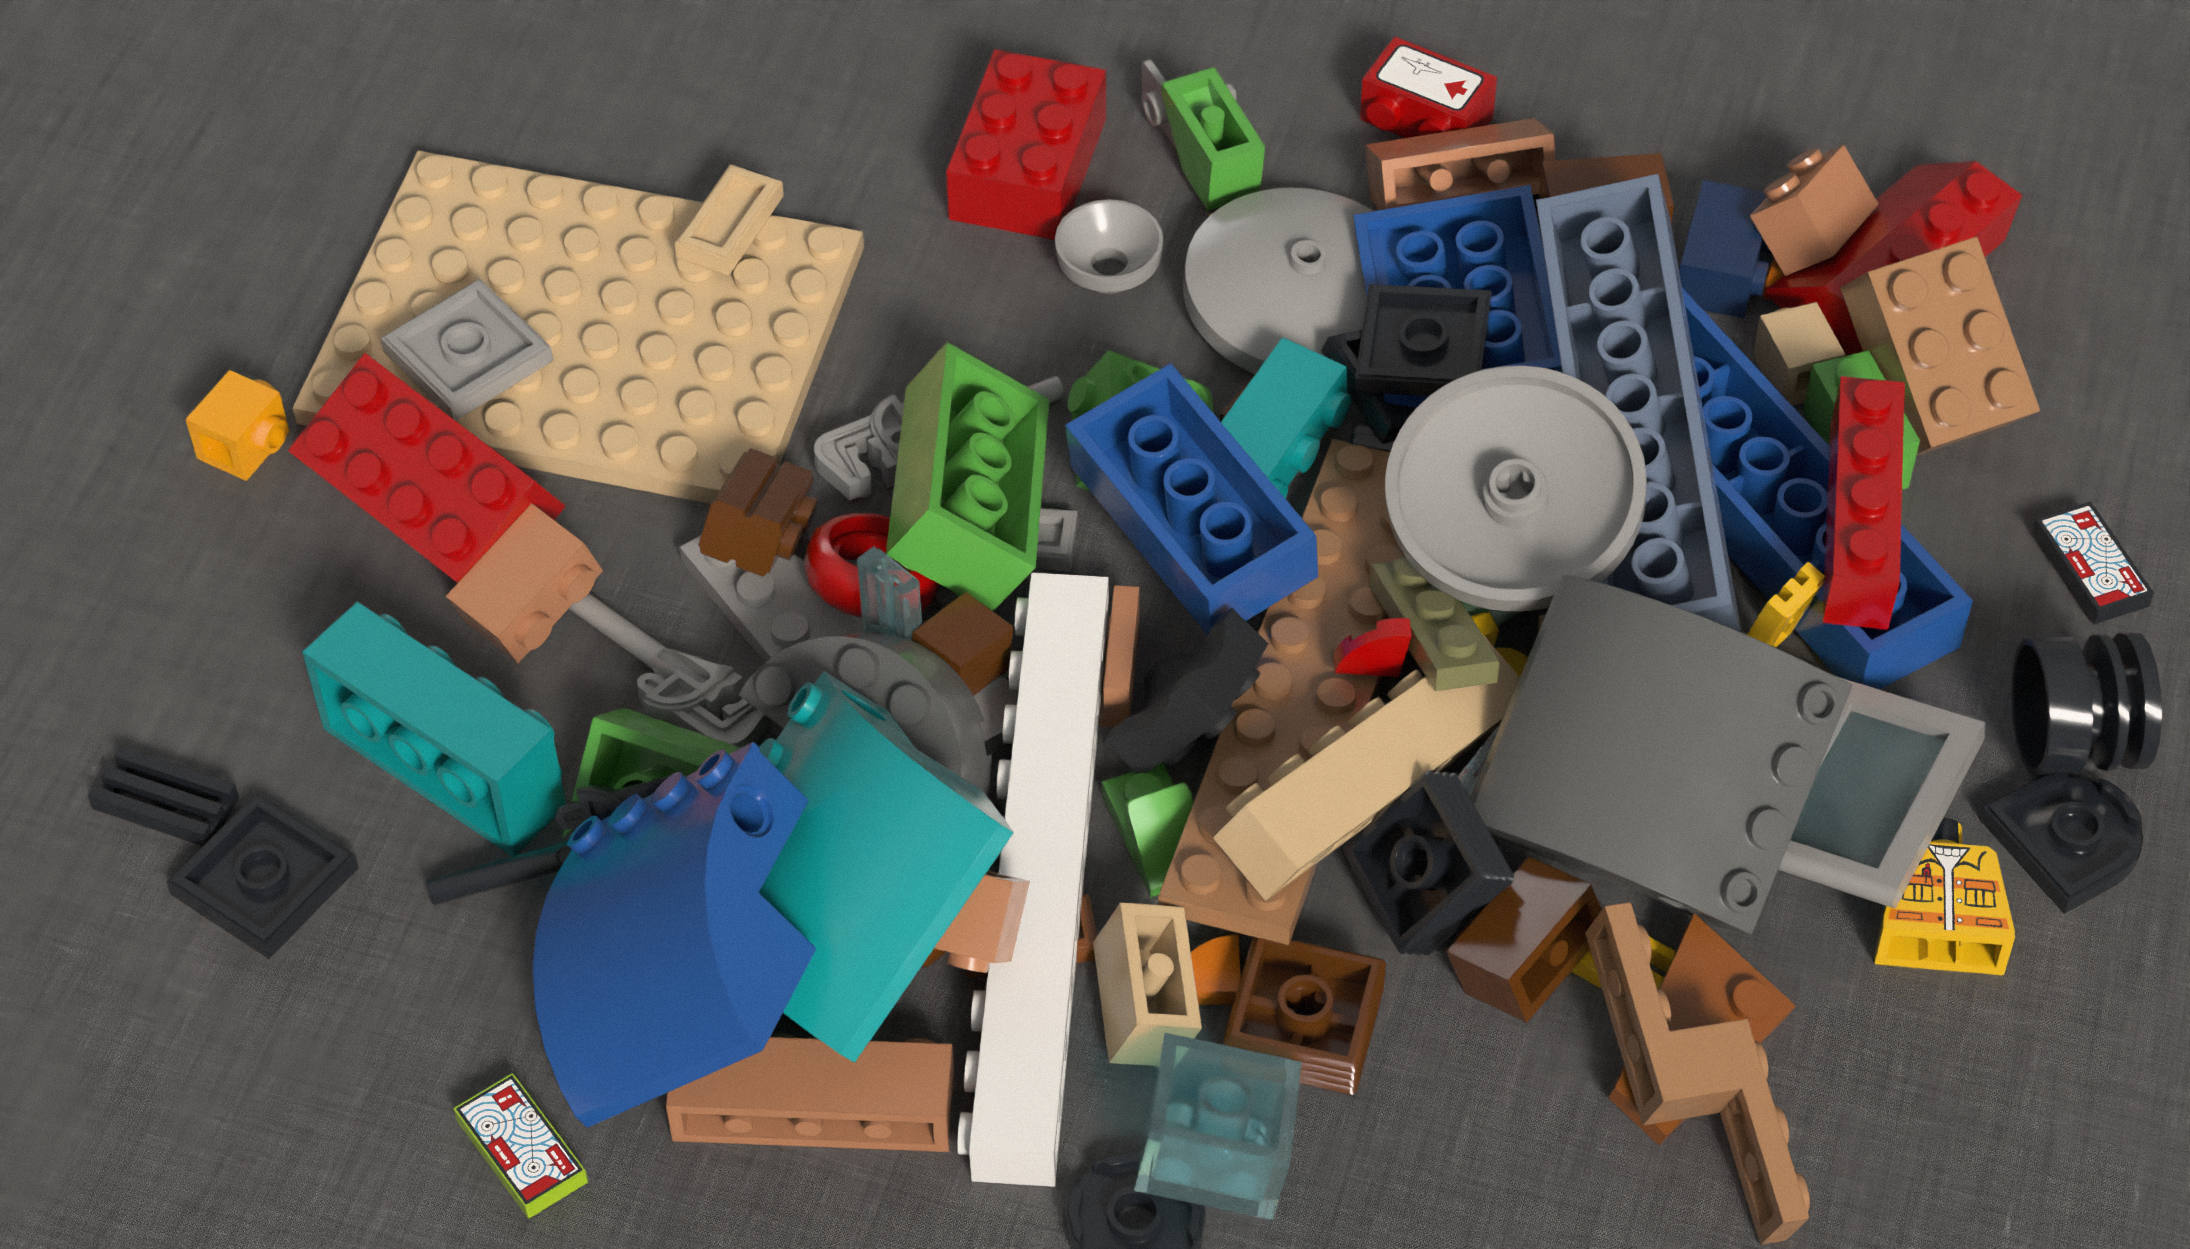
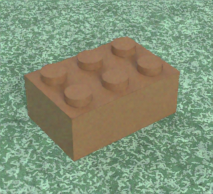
[1840,237,2040,456]

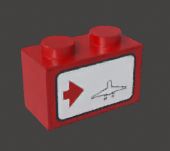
[1360,37,1497,138]

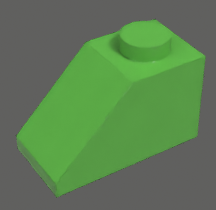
[1161,67,1265,211]

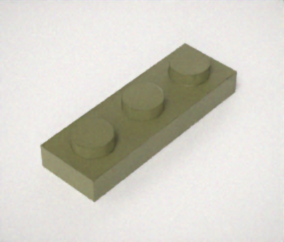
[1369,556,1499,691]

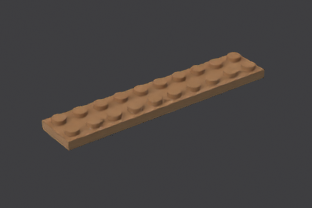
[1158,439,1405,945]

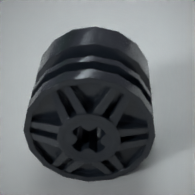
[2011,632,2162,775]

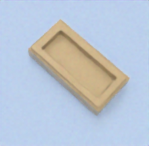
[675,164,784,275]

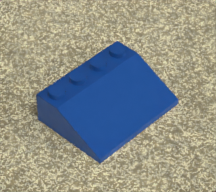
[1353,185,1562,408]

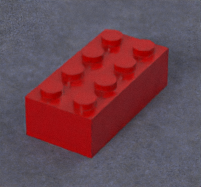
[288,353,566,583]

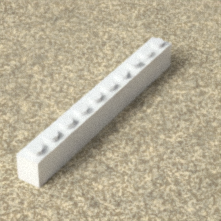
[958,573,1109,1187]

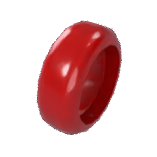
[804,513,940,621]

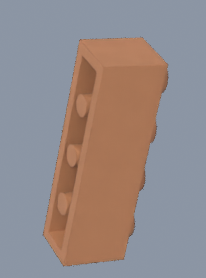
[666,1033,955,1152]

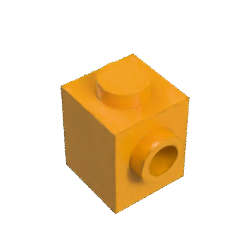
[185,370,290,481]

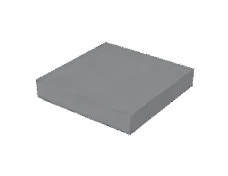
[381,279,553,421]

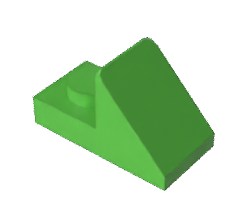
[1102,762,1194,898]

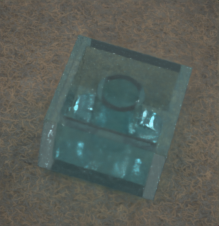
[1134,1033,1302,1220]

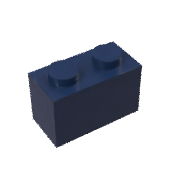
[1679,180,1772,319]

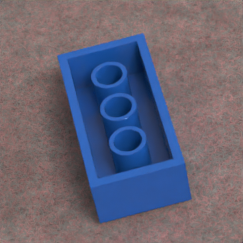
[1065,363,1318,636]

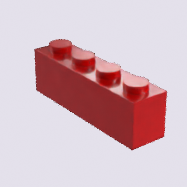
[1822,376,1905,630]

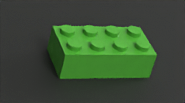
[886,342,1050,611]

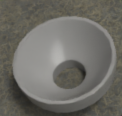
[1055,199,1163,294]

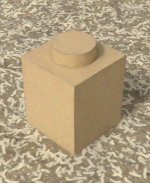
[1753,302,1846,405]

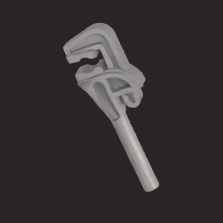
[814,376,1065,501]
[569,593,773,748]

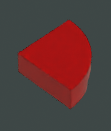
[1333,618,1412,677]

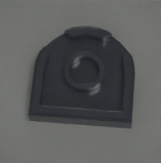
[1980,773,2143,914]

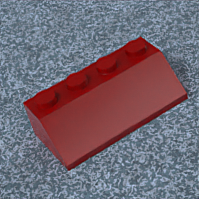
[1765,161,2023,356]

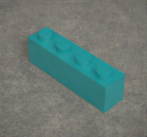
[1221,337,1351,499]

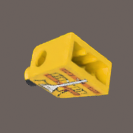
[1874,818,2015,975]

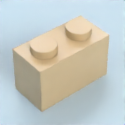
[1093,903,1202,1067]

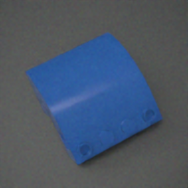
[532,742,817,1128]

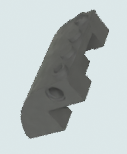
[1470,575,1853,935]

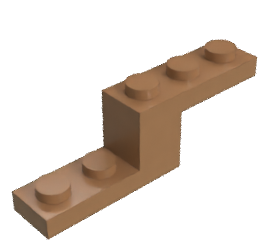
[1585,902,1810,1245]

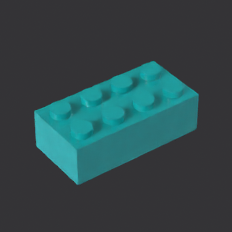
[302,602,566,856]

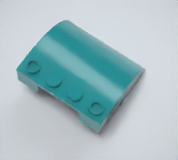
[759,671,1014,1063]

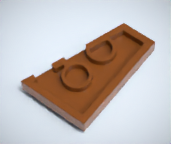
[1608,913,1796,1146]

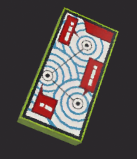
[453,1073,588,1219]

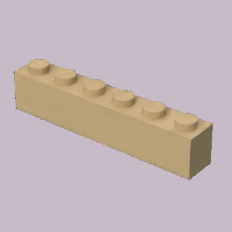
[1213,636,1520,901]

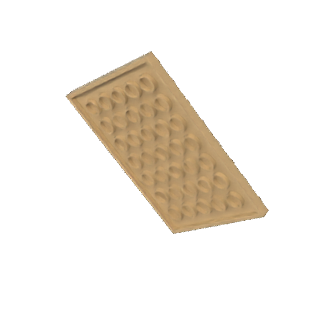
[293,151,864,504]

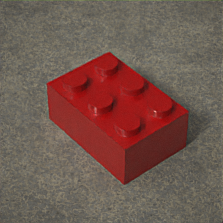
[946,49,1106,240]

